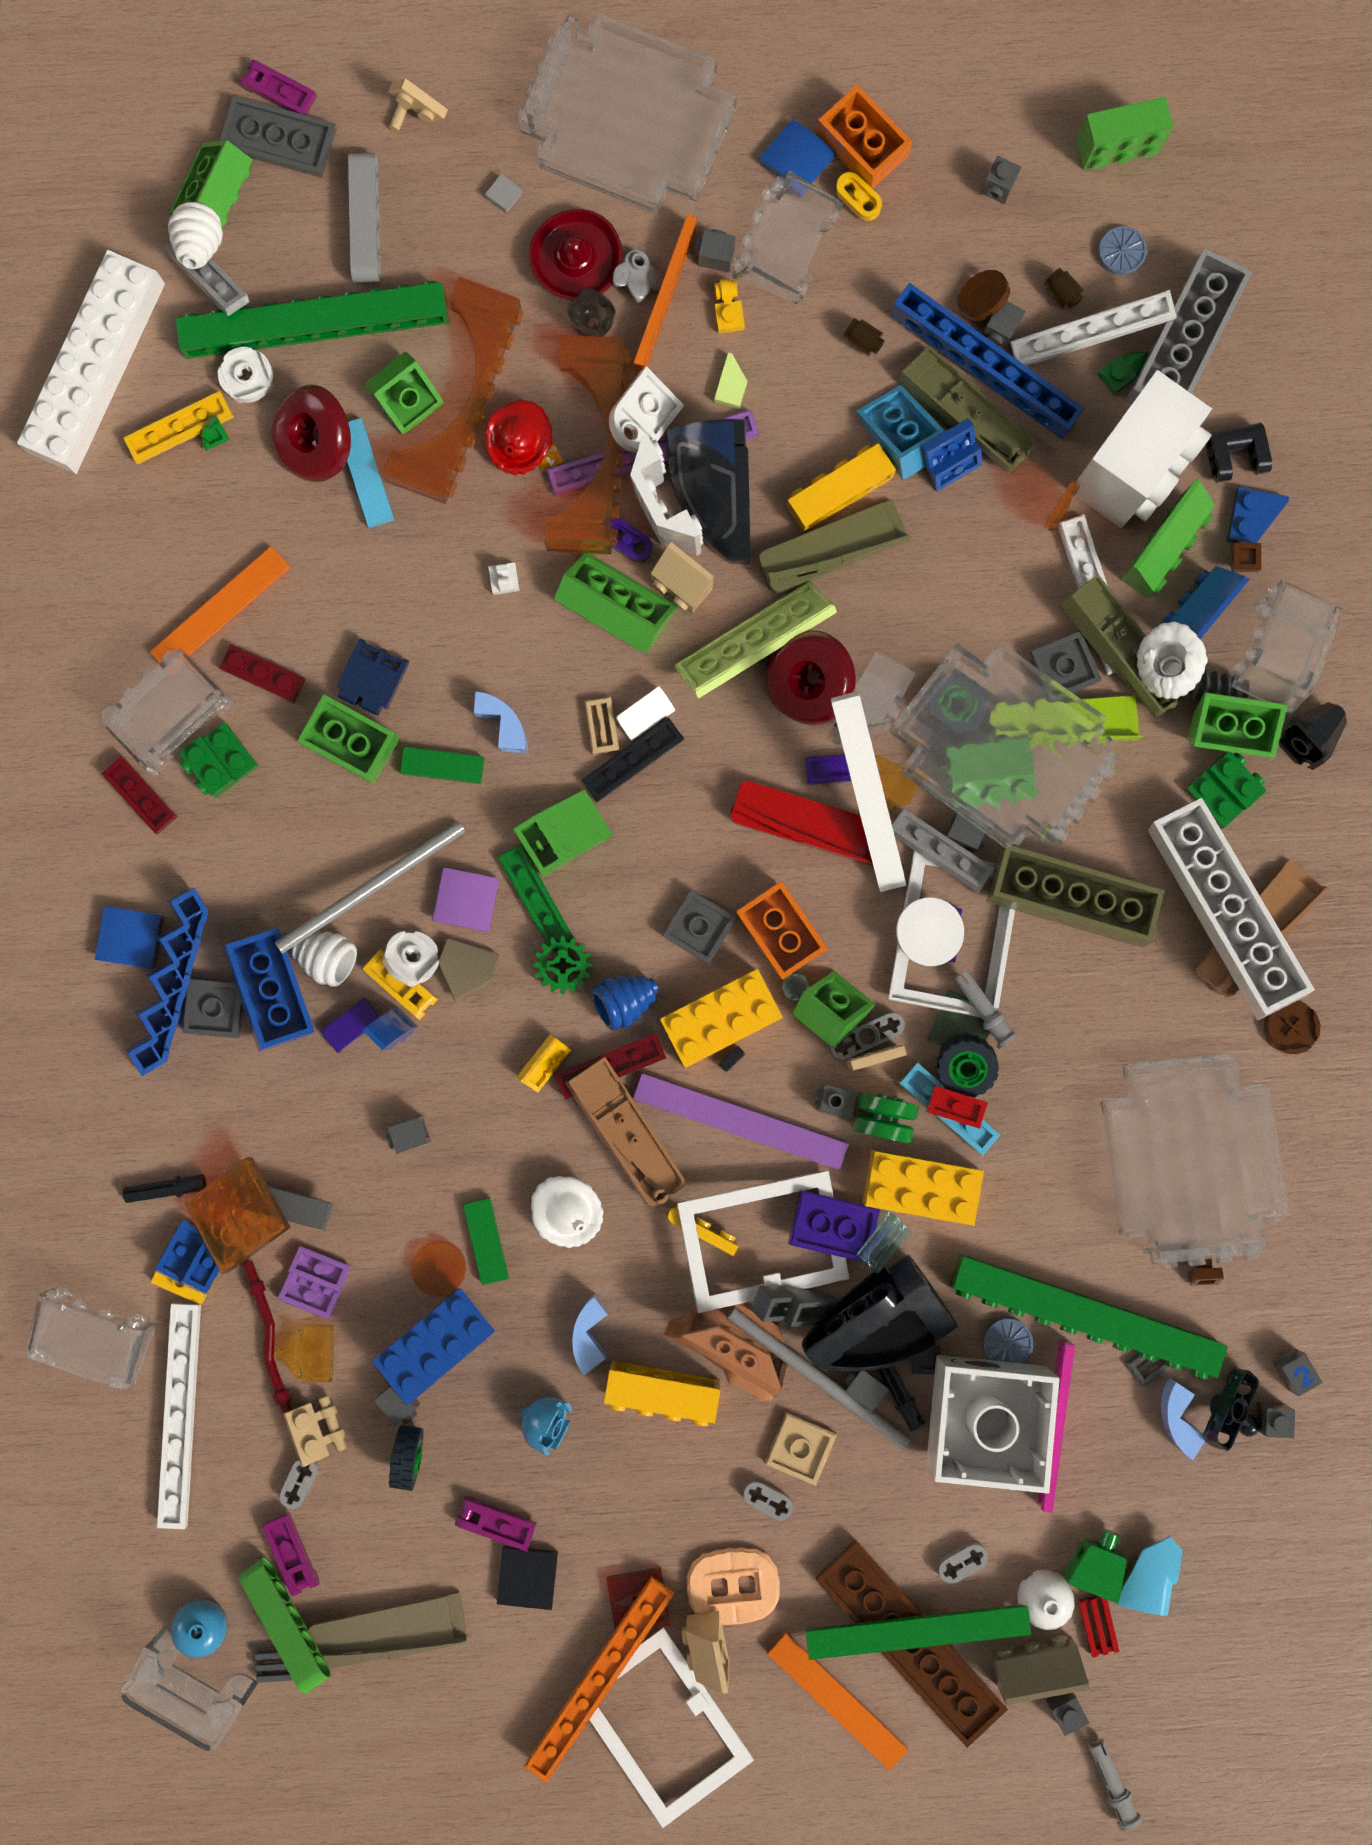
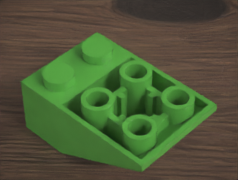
[514,789,613,878]

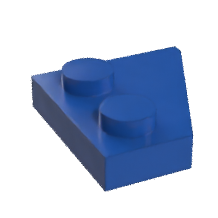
[1226,487,1290,543]

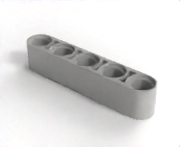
[348,153,381,283]

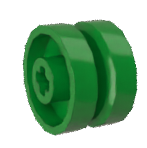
[852,1093,920,1143]

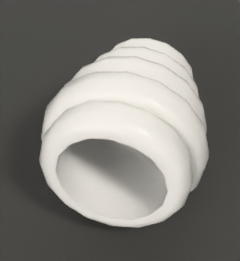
[168,202,223,269]
[291,931,357,987]

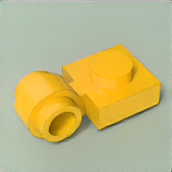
[714,278,745,334]

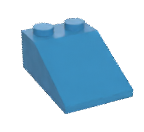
[856,385,945,480]

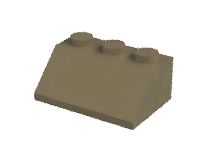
[990,1635,1090,1705]

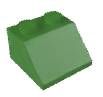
[363,351,445,435]
[792,971,875,1048]

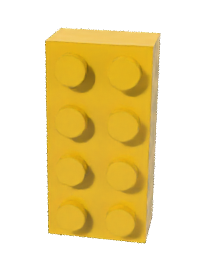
[660,969,783,1068]
[862,1149,984,1226]
[604,1360,721,1426]

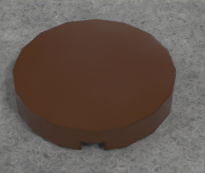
[958,270,1010,321]
[1264,1001,1321,1054]

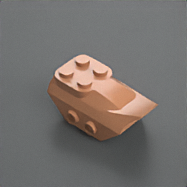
[663,1303,788,1401]

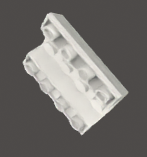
[630,434,704,556]

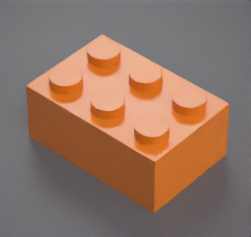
[816,84,912,189]
[735,881,828,981]

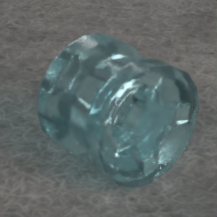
[781,973,810,1001]

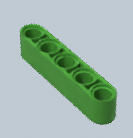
[239,1557,331,1695]

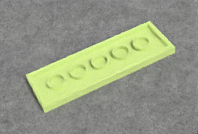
[674,581,837,698]

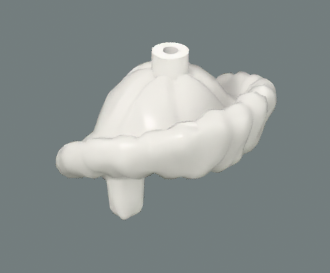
[1136,622,1208,699]
[531,1176,603,1248]

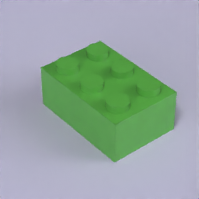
[1076,96,1173,170]
[297,694,400,785]

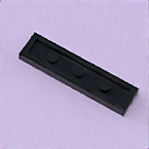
[581,717,684,803]

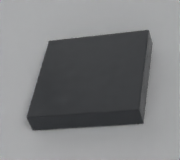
[497,1546,558,1610]

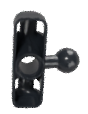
[1203,1368,1260,1451]

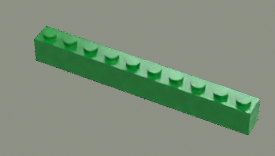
[176,281,450,359]
[950,1254,1228,1380]

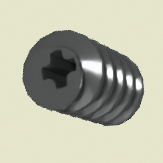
[1189,669,1250,702]

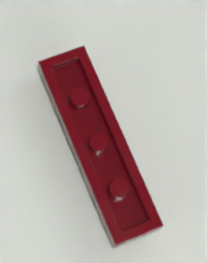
[555,1033,666,1100]

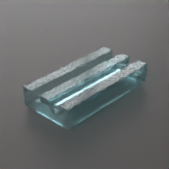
[856,1213,911,1274]

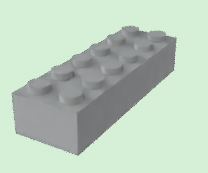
[1126,248,1253,404]

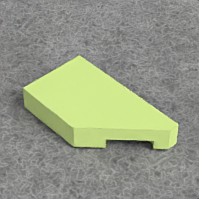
[714,353,747,409]

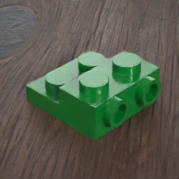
[179,722,259,798]
[1185,752,1267,829]

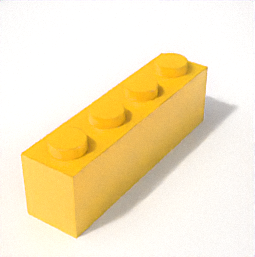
[786,443,896,534]

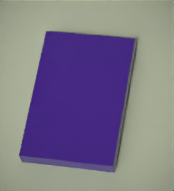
[788,1190,880,1263]

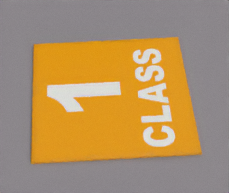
[539,443,564,472]

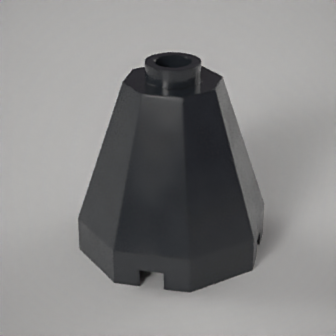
[1279,702,1347,770]

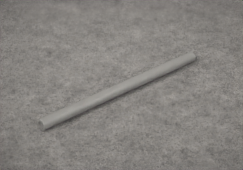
[275,821,465,954]
[726,1308,911,1450]

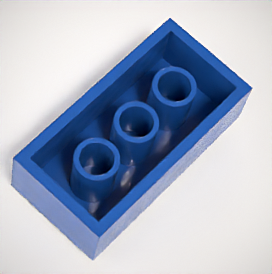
[223,928,315,1052]
[370,1288,495,1406]

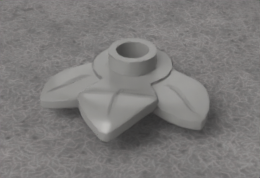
[613,250,663,303]

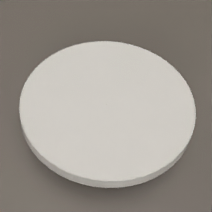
[896,897,964,966]

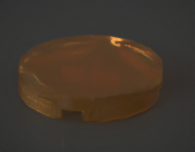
[1043,480,1080,532]
[411,1240,467,1297]

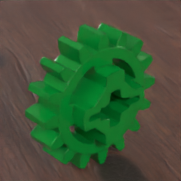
[533,935,593,995]

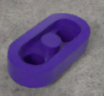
[603,518,652,562]

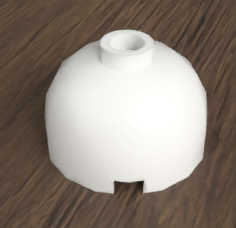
[1017,1570,1075,1630]

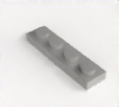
[164,242,250,316]
[892,809,995,893]

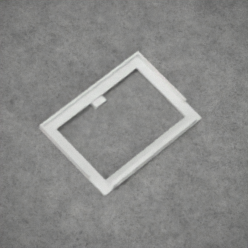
[888,851,1015,1017]
[677,1171,850,1313]
[590,1626,754,1828]

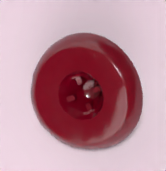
[529,209,623,301]
[272,384,351,482]
[765,630,856,725]

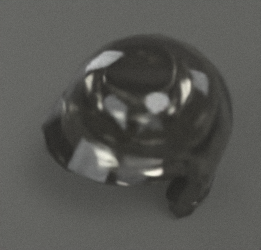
[567,288,616,340]

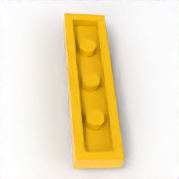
[124,391,234,464]

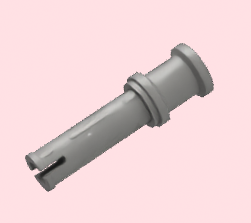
[954,970,1019,1049]
[1087,1739,1142,1830]

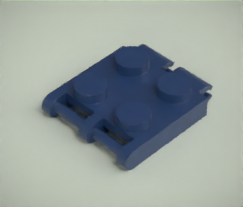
[337,638,410,716]

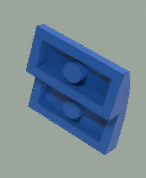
[758,119,836,194]
[922,418,982,492]
[94,906,161,969]
[153,1220,233,1295]

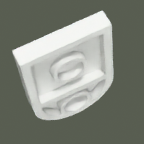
[609,367,684,453]

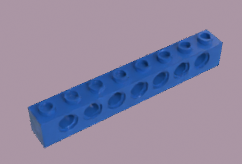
[890,282,1085,440]

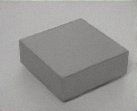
[485,174,523,213]

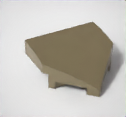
[438,938,499,1002]

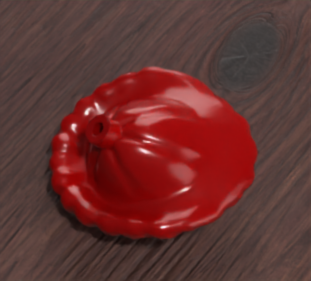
[485,399,552,476]

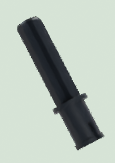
[122,1174,207,1203]
[878,1352,926,1432]

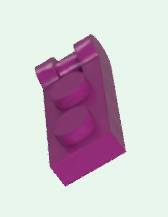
[239,59,317,115]
[455,1496,537,1552]
[262,1512,320,1596]

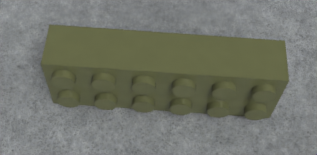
[986,844,1165,948]

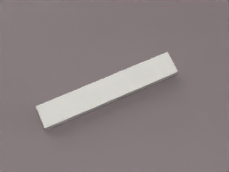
[1010,290,1176,366]
[1057,515,1115,676]

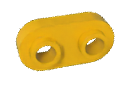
[836,172,882,221]

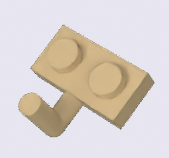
[388,78,448,132]

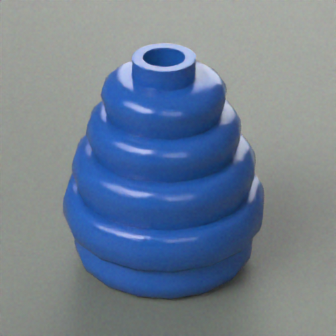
[592,974,658,1030]

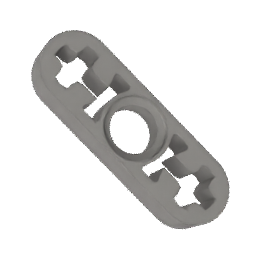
[829,1013,905,1060]

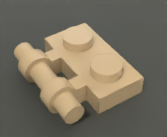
[283,1395,347,1467]

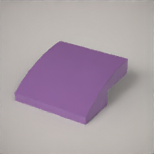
[432,868,499,932]
[278,1246,351,1320]

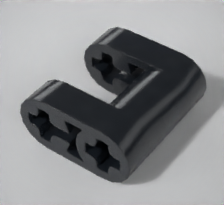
[1206,422,1272,483]

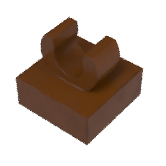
[1231,543,1261,572]
[1188,1255,1224,1286]

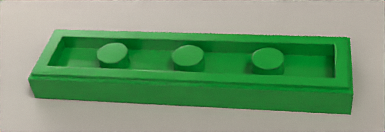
[497,844,573,951]

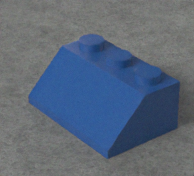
[1161,566,1249,639]

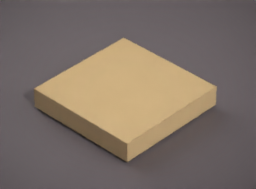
[846,1044,907,1071]
[765,1411,837,1486]

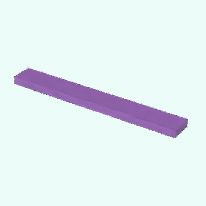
[547,409,759,496]
[633,1073,849,1170]

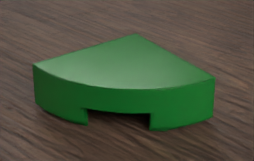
[201,415,230,451]

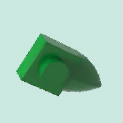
[1097,351,1148,395]

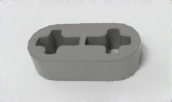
[280,1459,319,1509]
[743,1479,793,1521]
[937,1541,988,1584]

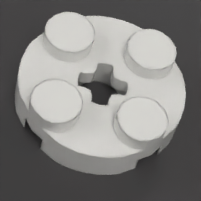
[218,347,273,403]
[382,931,439,987]

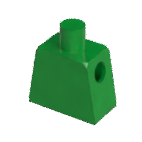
[1063,1529,1127,1604]

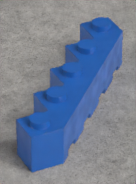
[125,887,209,1076]

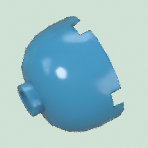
[520,1396,572,1455]
[170,1598,228,1658]

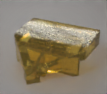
[874,754,923,810]
[273,1325,334,1383]

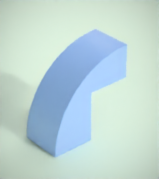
[474,692,528,753]
[572,1294,608,1375]
[1160,1377,1205,1460]

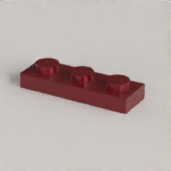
[219,644,306,703]
[101,756,178,835]

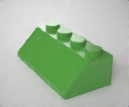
[1121,479,1215,598]
[554,552,677,654]

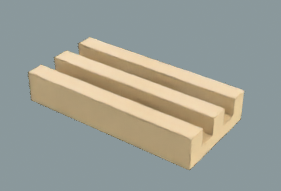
[584,697,620,755]

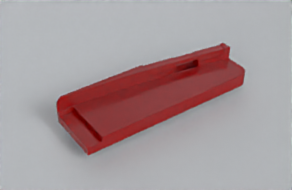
[731,781,873,866]

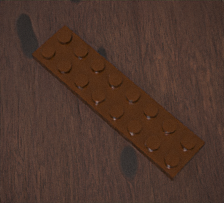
[815,1540,1008,1748]

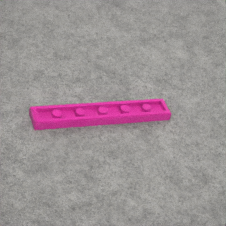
[1037,1340,1075,1513]

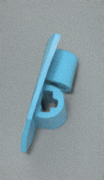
[1117,1536,1183,1616]

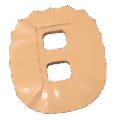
[686,1547,780,1625]

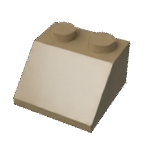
[651,542,714,613]
[682,1611,730,1694]

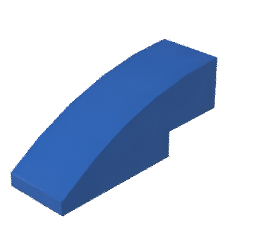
[363,1008,418,1050]

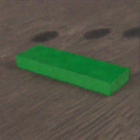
[400,747,485,785]
[463,1197,509,1285]

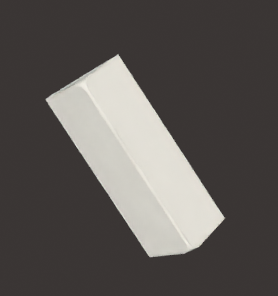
[616,686,675,742]

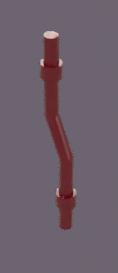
[242,1260,292,1425]

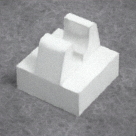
[488,562,520,595]

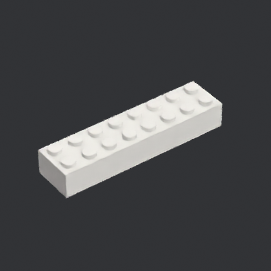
[17,250,165,474]
[1148,798,1315,1021]

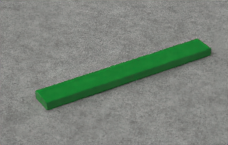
[805,1604,1031,1660]

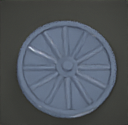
[1098,226,1147,275]
[983,1318,1033,1363]

